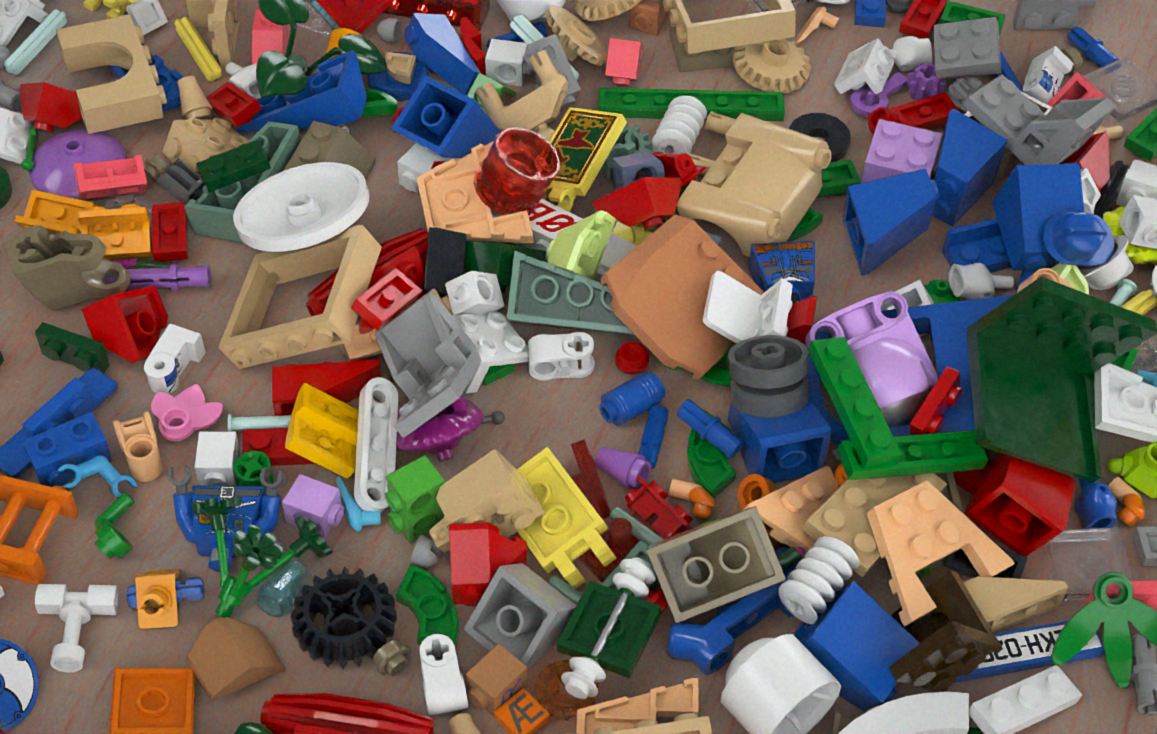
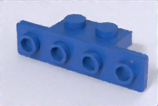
[0,368,118,479]

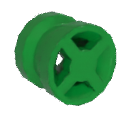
[234,451,274,493]

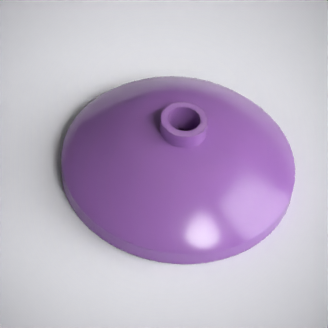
[29,129,127,201]

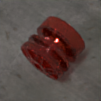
[473,127,561,215]

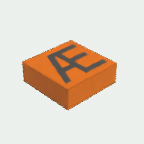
[493,688,550,734]

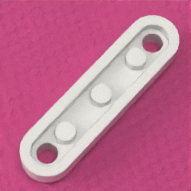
[354,377,399,513]

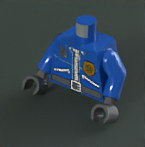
[167,465,287,572]

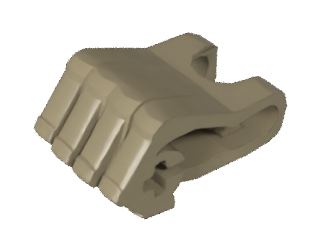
[3,225,130,310]

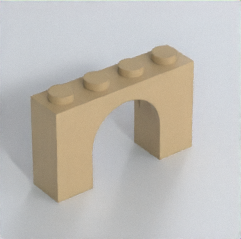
[56,14,167,134]

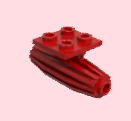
[306,228,428,316]
[260,693,435,734]

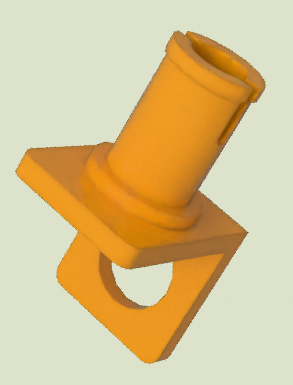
[135,568,180,629]

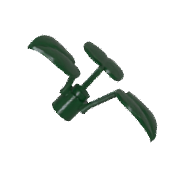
[256,0,387,98]

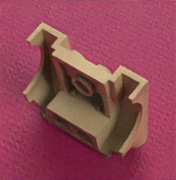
[677,113,831,257]

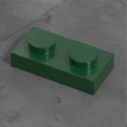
[196,140,271,192]
[35,322,110,374]

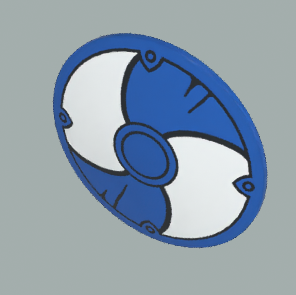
[0,638,39,733]

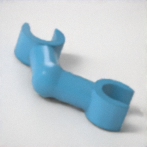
[56,455,137,498]

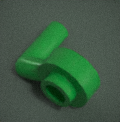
[95,492,135,559]

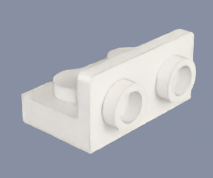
[834,38,895,94]

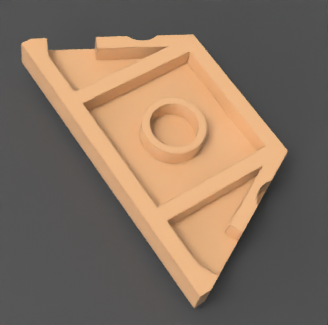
[743,465,839,558]

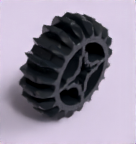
[291,566,397,670]

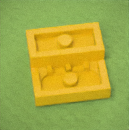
[285,383,359,479]

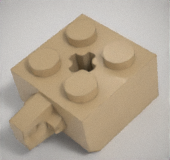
[429,449,545,553]

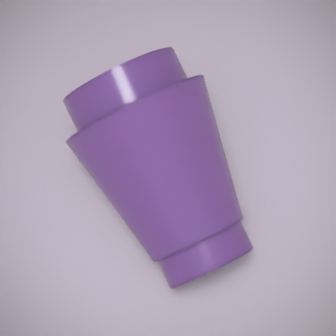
[595,447,651,489]

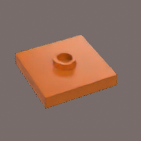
[109,668,196,734]

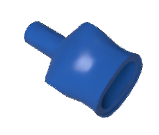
[1074,478,1117,536]

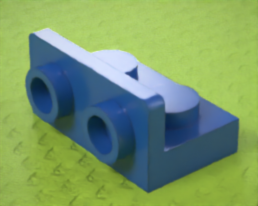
[942,218,1011,273]

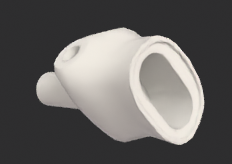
[890,36,932,72]
[225,62,261,99]
[948,263,1014,300]

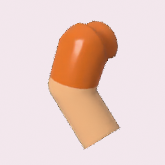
[1108,476,1145,527]
[669,478,716,519]

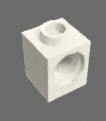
[485,39,530,87]
[1119,195,1157,249]
[445,271,505,315]
[194,432,241,486]

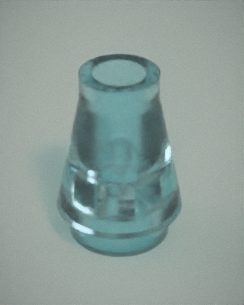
[257,561,307,617]

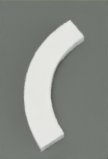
[838,692,969,734]

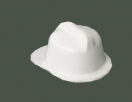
[1077,235,1134,290]

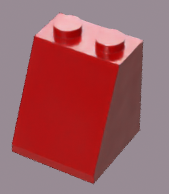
[964,452,1076,556]

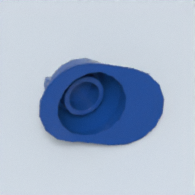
[1043,212,1114,266]

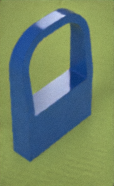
[807,295,1014,446]

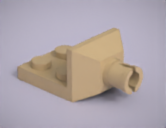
[186,0,239,68]

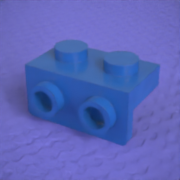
[23,412,112,487]

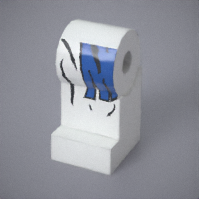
[1023,46,1074,104]
[144,324,206,394]

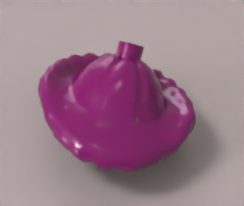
[396,395,483,462]

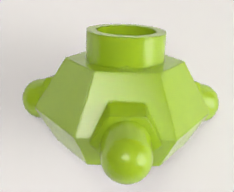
[1106,442,1157,499]

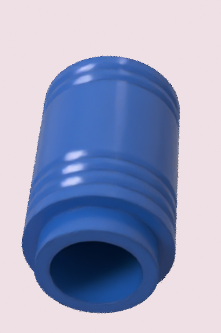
[599,372,665,426]

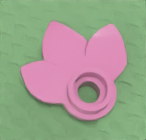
[151,384,223,441]

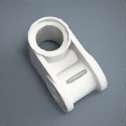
[528,332,595,381]
[419,634,468,716]

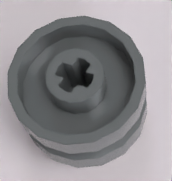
[728,335,810,418]

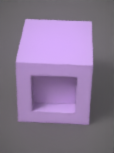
[282,474,344,538]

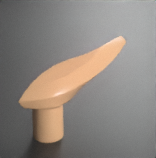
[795,6,839,44]

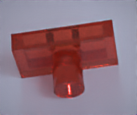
[570,439,611,520]
[579,512,660,583]

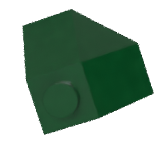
[464,241,546,293]

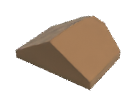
[187,617,284,701]

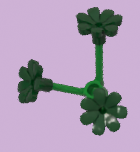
[191,497,333,618]

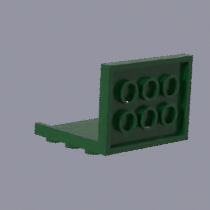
[966,277,1157,483]

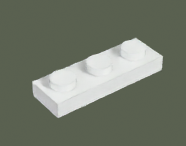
[969,665,1082,734]

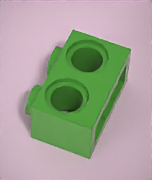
[384,455,445,544]

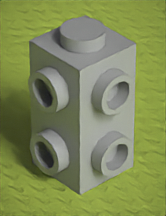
[523,33,581,109]

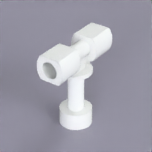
[35,584,119,673]

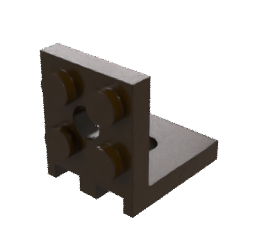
[888,570,1003,692]

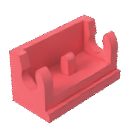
[73,155,147,200]

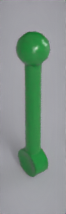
[21,127,38,171]

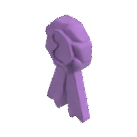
[850,72,908,118]

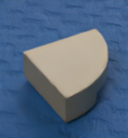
[385,52,417,84]

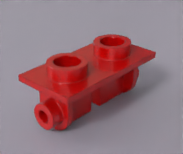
[653,152,706,188]
[625,476,694,539]

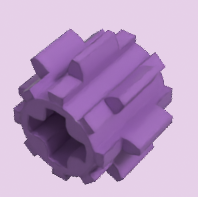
[907,63,946,100]

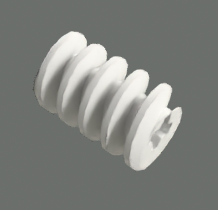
[652,96,707,155]
[778,536,860,624]

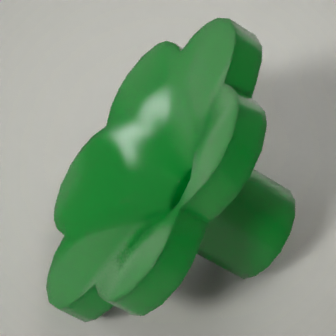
[924,280,961,304]

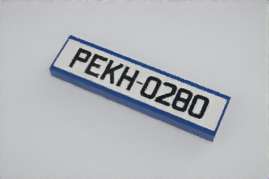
[954,621,1104,683]

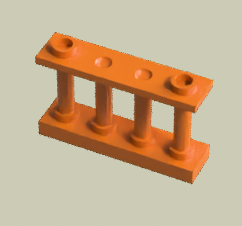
[0,475,79,586]

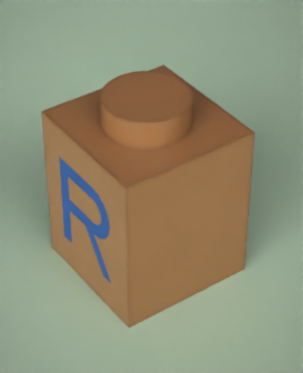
[465,643,528,716]

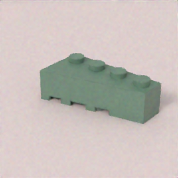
[184,121,302,243]
[506,251,635,336]

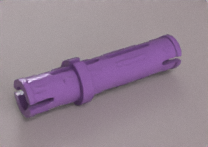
[105,264,211,291]

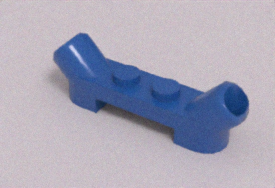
[667,546,805,675]

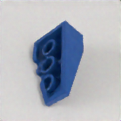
[236,50,367,132]

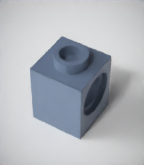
[612,151,665,190]

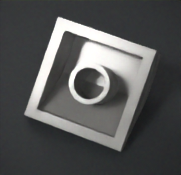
[463,563,577,670]

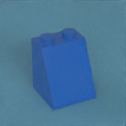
[391,75,501,158]
[932,109,1008,227]
[992,163,1084,272]
[843,168,939,275]
[728,399,832,484]
[793,581,920,711]

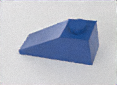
[404,13,480,96]

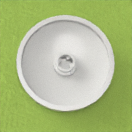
[233,162,370,252]

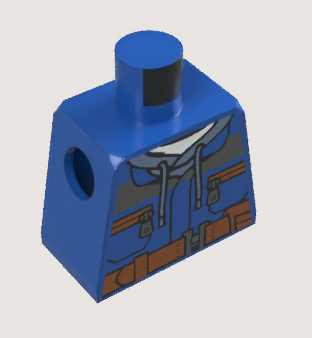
[748,241,815,304]

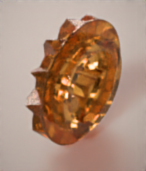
[535,660,599,721]

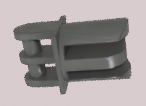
[156,158,205,204]

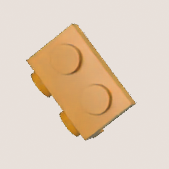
[14,190,97,235]
[78,204,152,259]

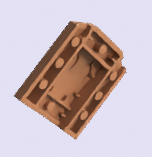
[600,215,764,380]

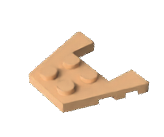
[417,131,534,243]
[867,480,1015,626]
[576,678,699,734]

